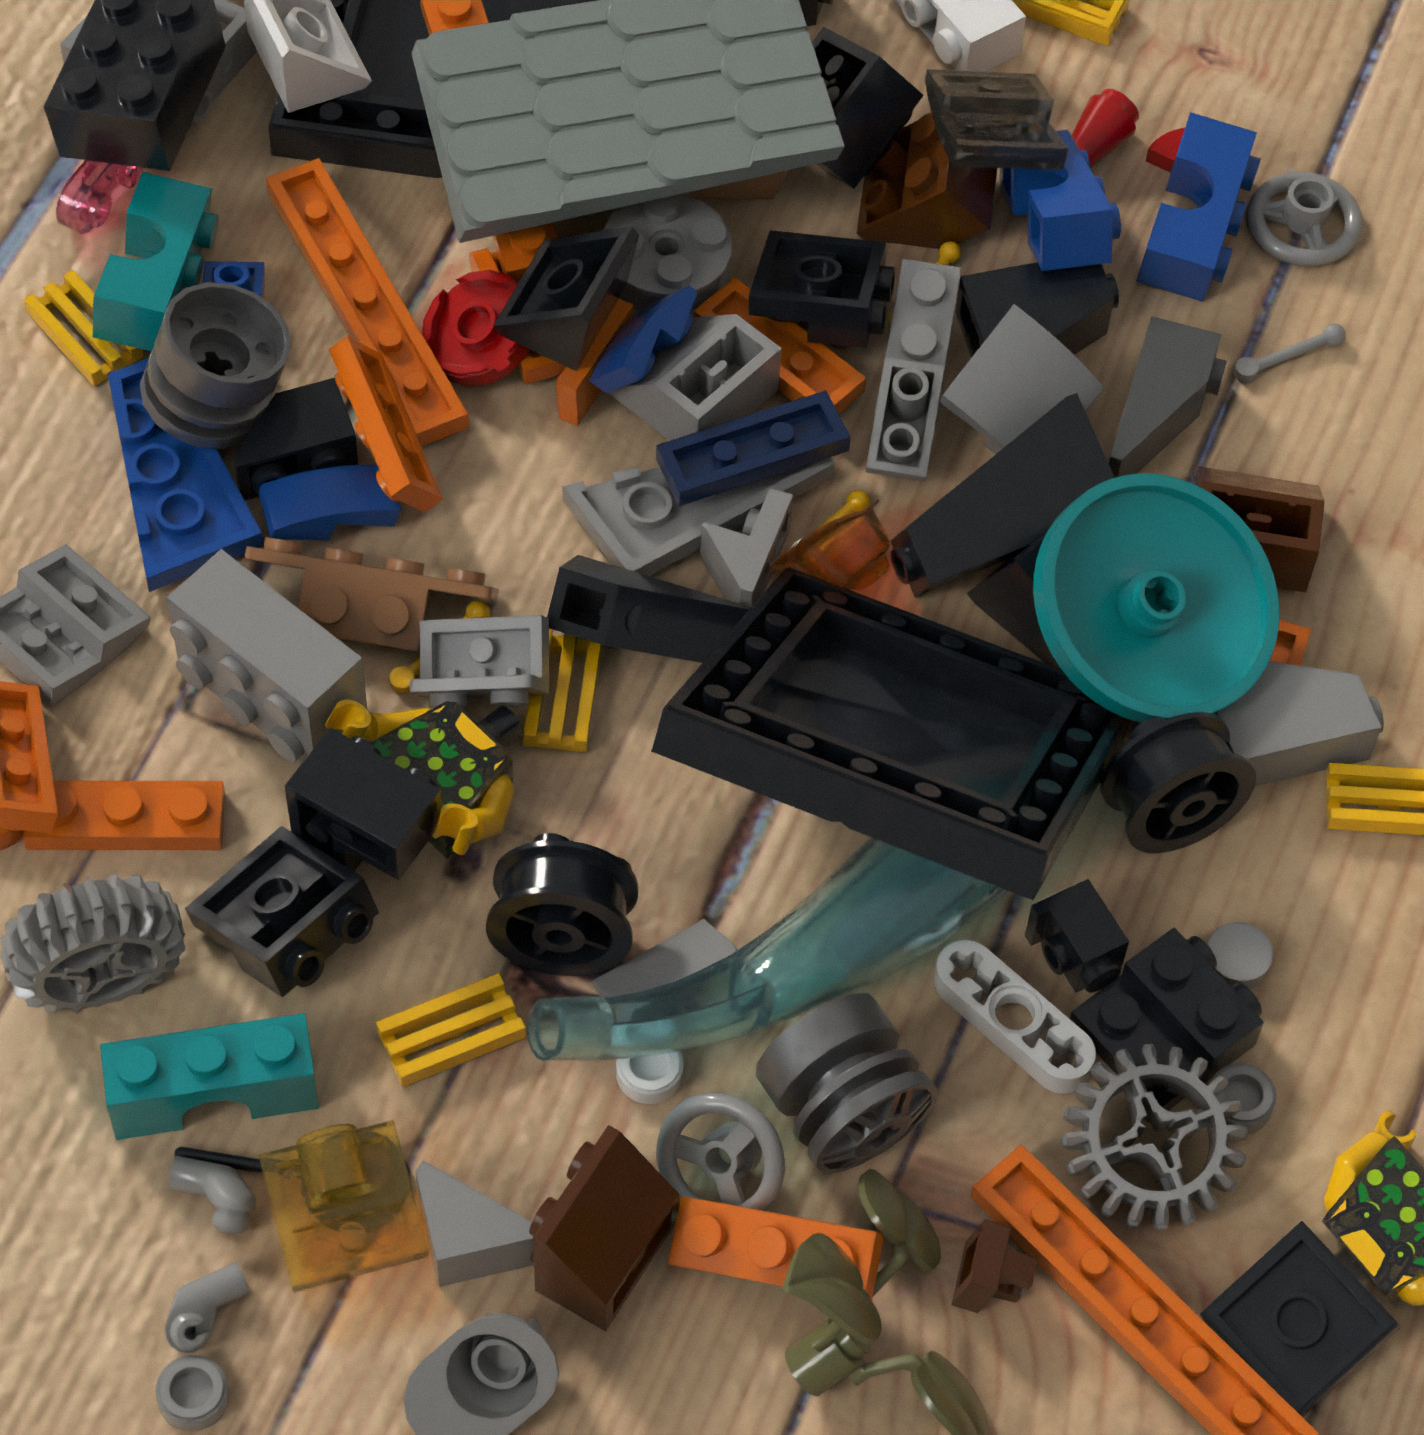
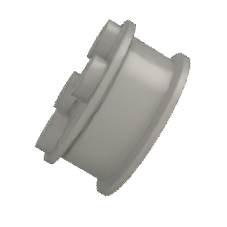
[603,194,732,317]

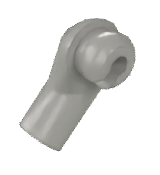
[169,1156,256,1234]
[165,1262,250,1353]

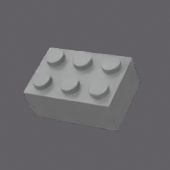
[166,549,367,763]

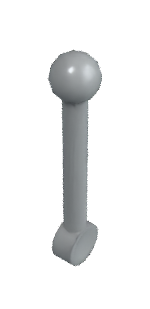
[1234,323,1346,383]

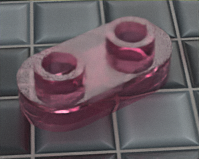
[56,160,144,234]

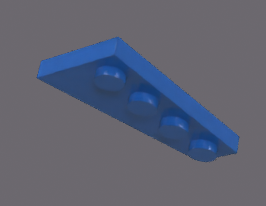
[108,358,264,592]

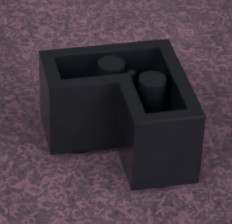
[812,27,924,189]
[285,728,442,880]

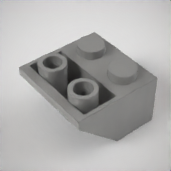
[609,314,782,441]

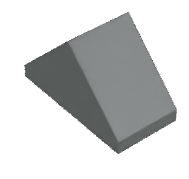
[415,1160,534,1287]

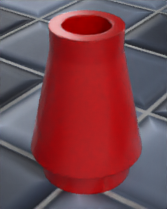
[1071,89,1139,169]

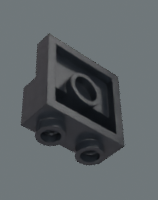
[749,230,895,348]
[185,826,379,998]
[1070,927,1264,1111]

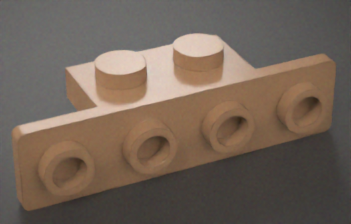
[244,537,499,652]

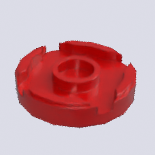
[422,270,530,387]

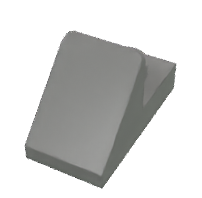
[700,488,793,607]

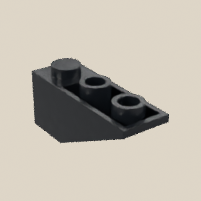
[547,555,751,663]

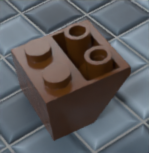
[856,101,1000,249]
[1195,466,1325,593]
[529,1125,679,1331]

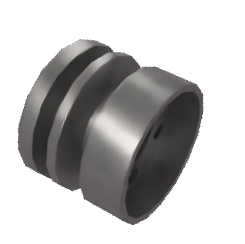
[140,282,291,449]
[756,993,938,1174]

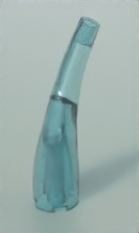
[527,837,1008,1061]

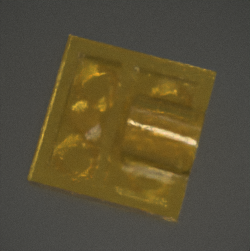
[259,1120,428,1293]

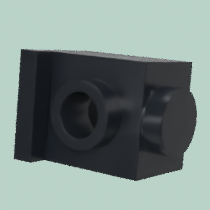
[1025,879,1129,993]

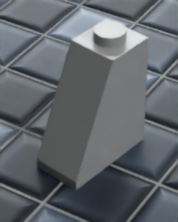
[1214,661,1384,786]

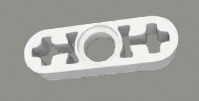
[934,940,1096,1094]

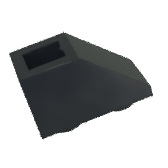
[233,378,359,500]

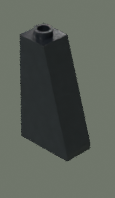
[890,393,1115,597]

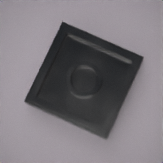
[1199,1221,1401,1417]

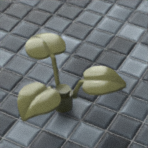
[782,1169,989,1435]

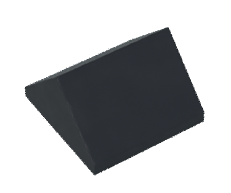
[493,226,639,371]

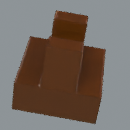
[951,1219,1038,1313]

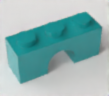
[92,172,219,351]
[100,1013,319,1140]

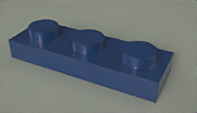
[656,390,851,507]

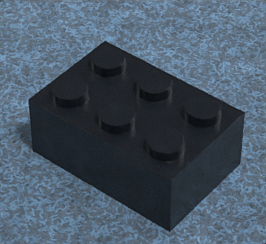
[43,0,226,171]

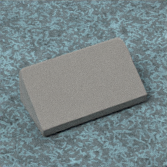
[592,919,741,1036]

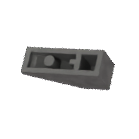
[1108,316,1227,478]

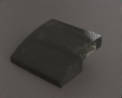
[925,69,1068,170]

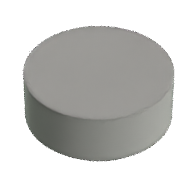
[1208,922,1273,990]
[1211,1063,1276,1134]
[156,1355,229,1431]

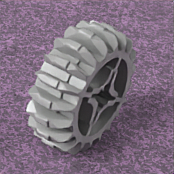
[0,874,185,1013]
[1061,1044,1248,1231]

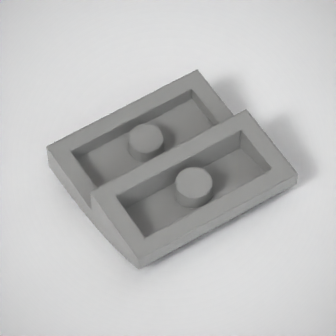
[939,304,1104,454]
[0,544,151,706]

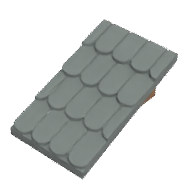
[411,0,845,243]

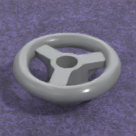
[1247,172,1362,266]
[656,1092,785,1211]

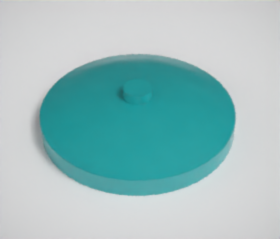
[1033,473,1279,723]

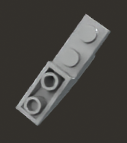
[866,259,961,482]

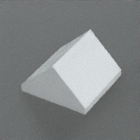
[244,0,372,113]

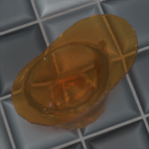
[769,499,891,591]

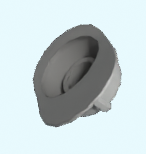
[403,1313,559,1435]

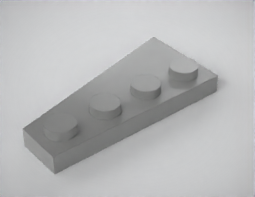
[562,457,835,576]

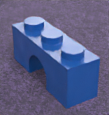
[1136,112,1261,302]
[1000,129,1121,271]

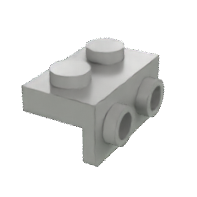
[410,615,549,709]

